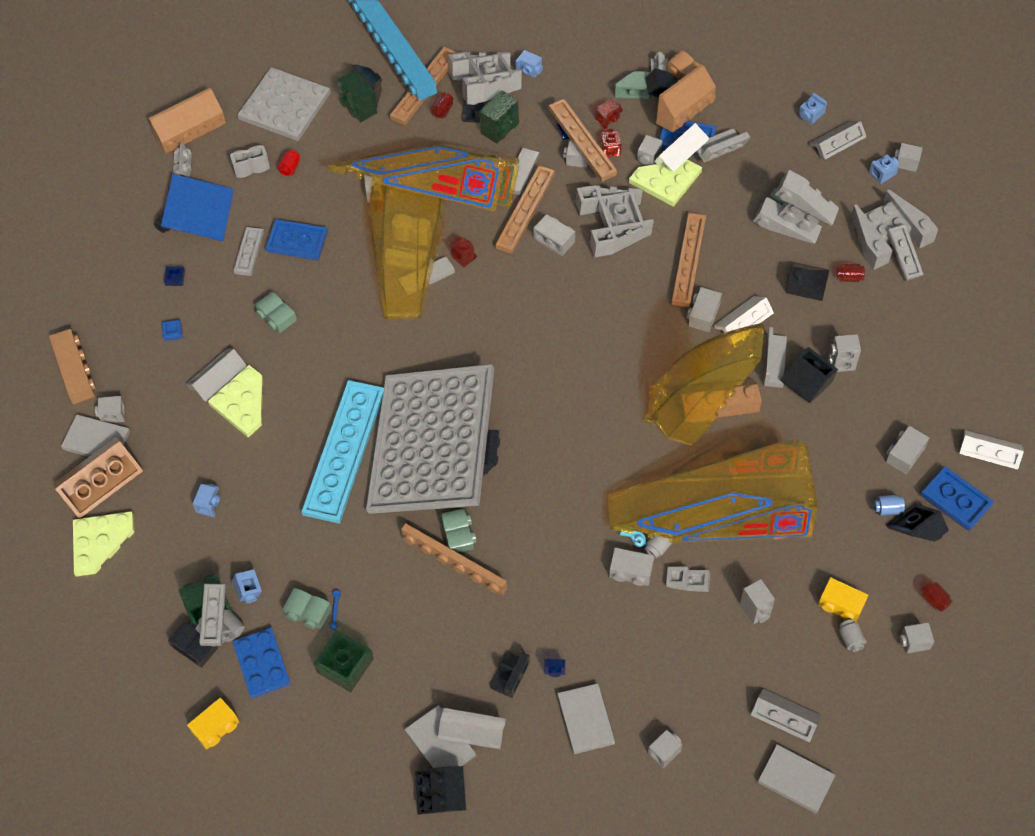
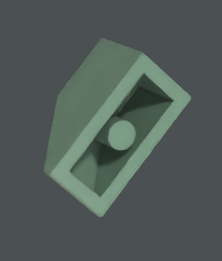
[615,71,650,99]

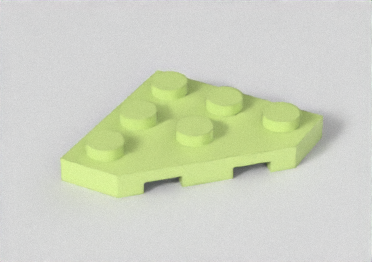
[629,160,702,207]
[208,365,263,437]
[73,512,134,577]

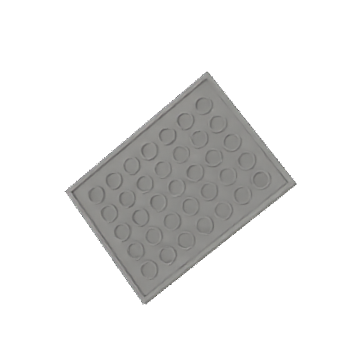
[366,364,495,514]

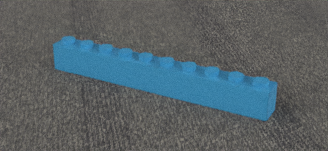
[347,0,437,101]

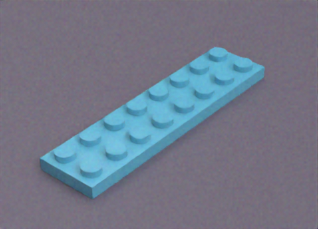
[302,380,384,524]

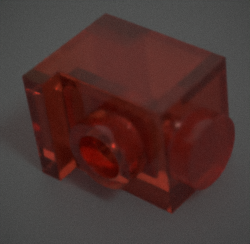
[595,99,623,129]
[601,129,622,157]
[450,236,477,268]

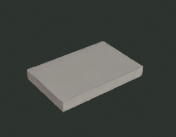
[61,415,130,457]
[558,683,615,754]
[404,705,476,768]
[758,745,835,814]

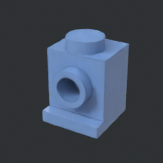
[516,50,543,78]
[799,93,827,125]
[869,155,899,184]
[193,484,220,517]
[231,569,262,604]

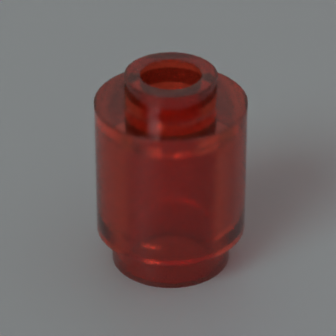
[431,92,453,118]
[837,264,865,282]
[922,582,953,612]

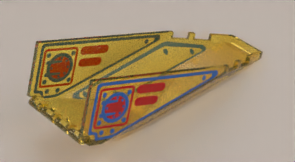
[328,143,520,211]
[607,440,817,543]

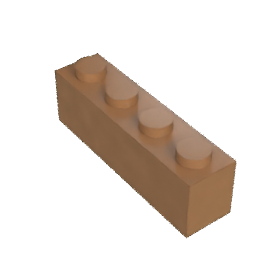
[49,329,96,404]

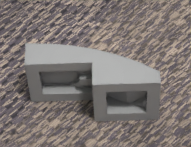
[666,567,711,592]

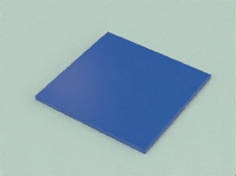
[161,174,234,241]

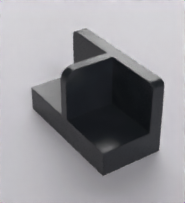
[462,99,486,123]
[490,652,530,698]

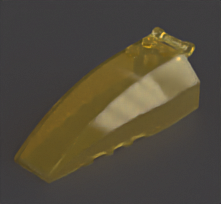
[369,161,446,319]
[644,323,764,445]

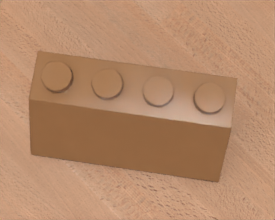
[656,64,716,132]
[149,88,226,154]
[677,378,762,422]
[53,436,143,519]

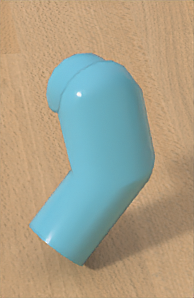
[620,526,646,547]

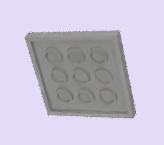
[238,67,331,141]

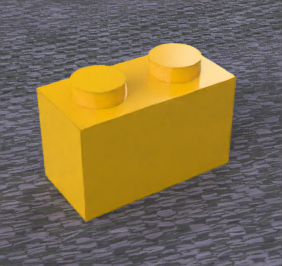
[818,577,868,623]
[187,698,239,750]

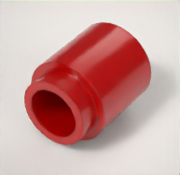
[278,150,300,176]

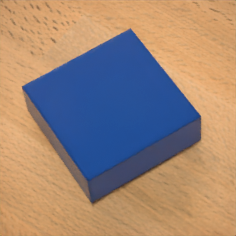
[162,320,183,341]

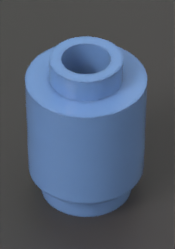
[873,495,905,516]

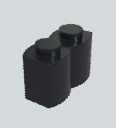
[168,622,218,668]

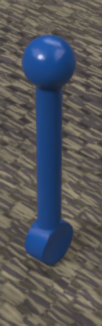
[330,590,341,630]

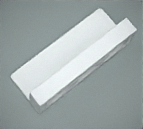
[654,123,709,172]
[714,296,774,343]
[959,430,1024,469]

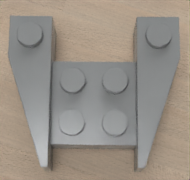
[448,52,522,105]
[753,170,839,244]
[575,185,654,258]
[851,190,938,270]

